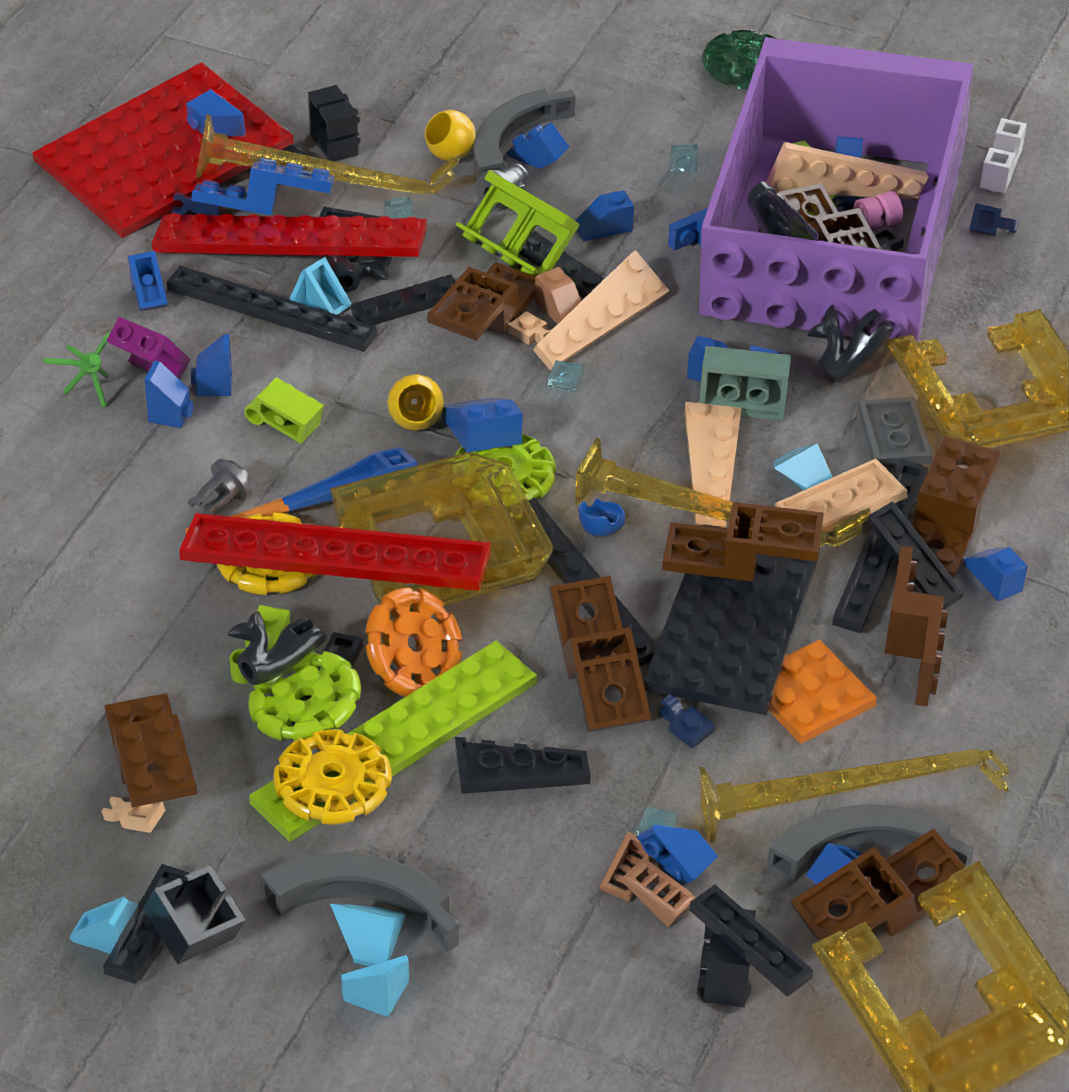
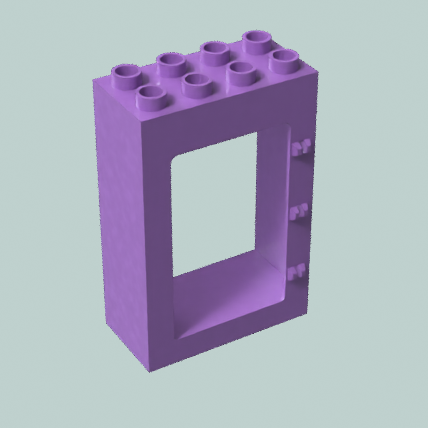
[699,37,974,346]

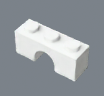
[980,118,1027,193]

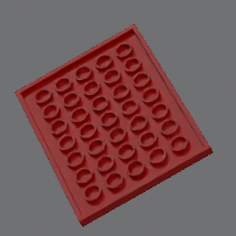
[32,62,294,238]

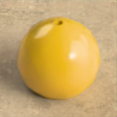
[425,109,476,162]
[387,374,444,431]

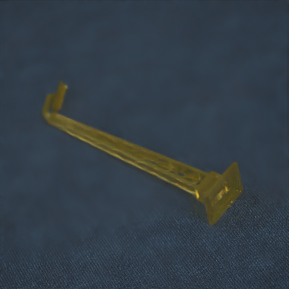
[196,114,460,195]
[575,437,870,547]
[699,748,1009,843]

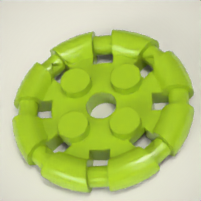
[451,433,557,509]
[248,651,361,741]

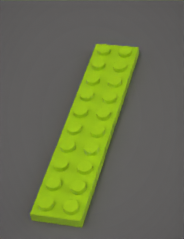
[249,640,537,842]

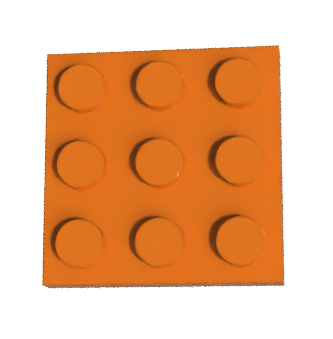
[768,639,877,744]

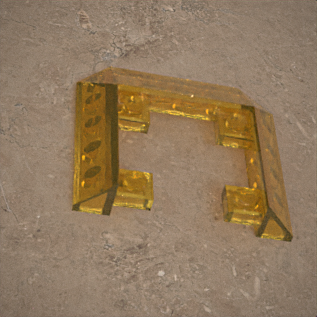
[886,309,1069,448]
[330,452,553,620]
[811,861,1069,1092]

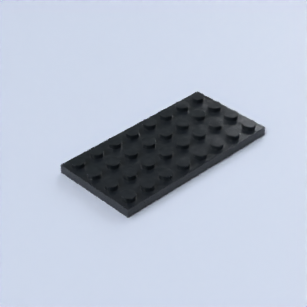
[643,524,820,715]

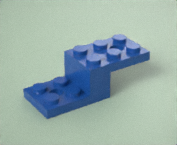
[191,158,334,215]

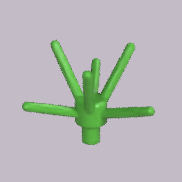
[43,332,110,407]

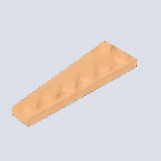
[766,142,929,199]
[533,250,670,371]
[684,402,741,528]

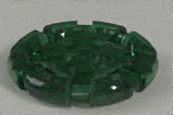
[702,30,777,89]

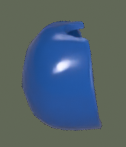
[578,498,625,537]

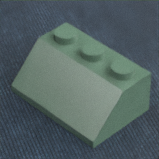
[699,346,791,421]

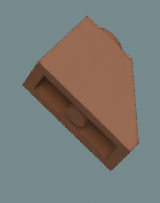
[535,267,581,324]

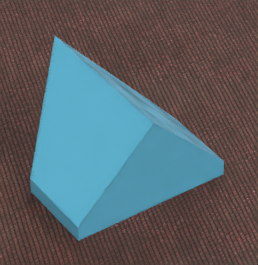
[289,257,352,314]
[773,444,833,490]
[69,896,139,954]
[330,904,405,966]
[341,955,409,1017]

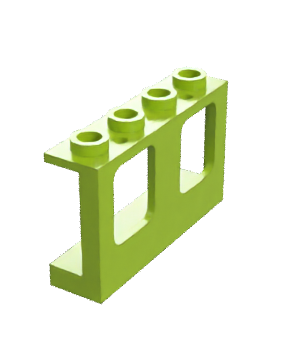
[456,170,580,276]

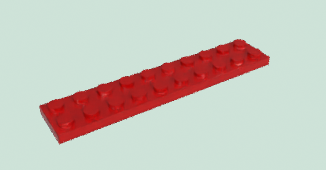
[151,213,428,257]
[179,513,491,591]

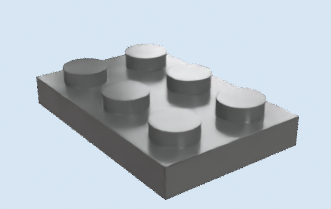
[858,397,933,467]

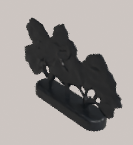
[747,182,818,241]

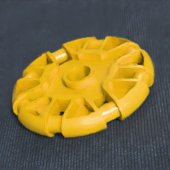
[217,512,316,596]
[273,729,392,825]

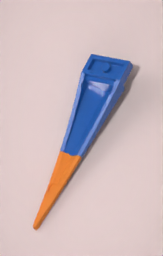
[185,447,419,533]

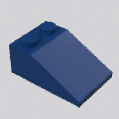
[441,398,523,452]

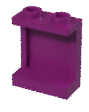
[107,317,191,380]

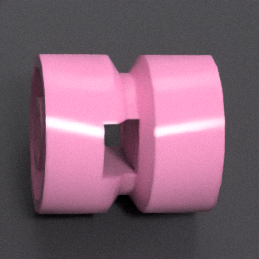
[854,191,903,231]

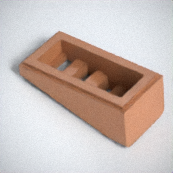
[599,832,654,903]
[621,858,695,927]

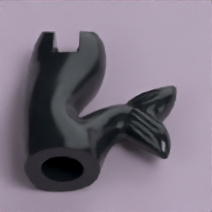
[327,255,392,292]
[807,304,894,383]
[228,611,326,685]

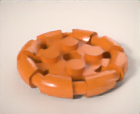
[365,587,462,697]

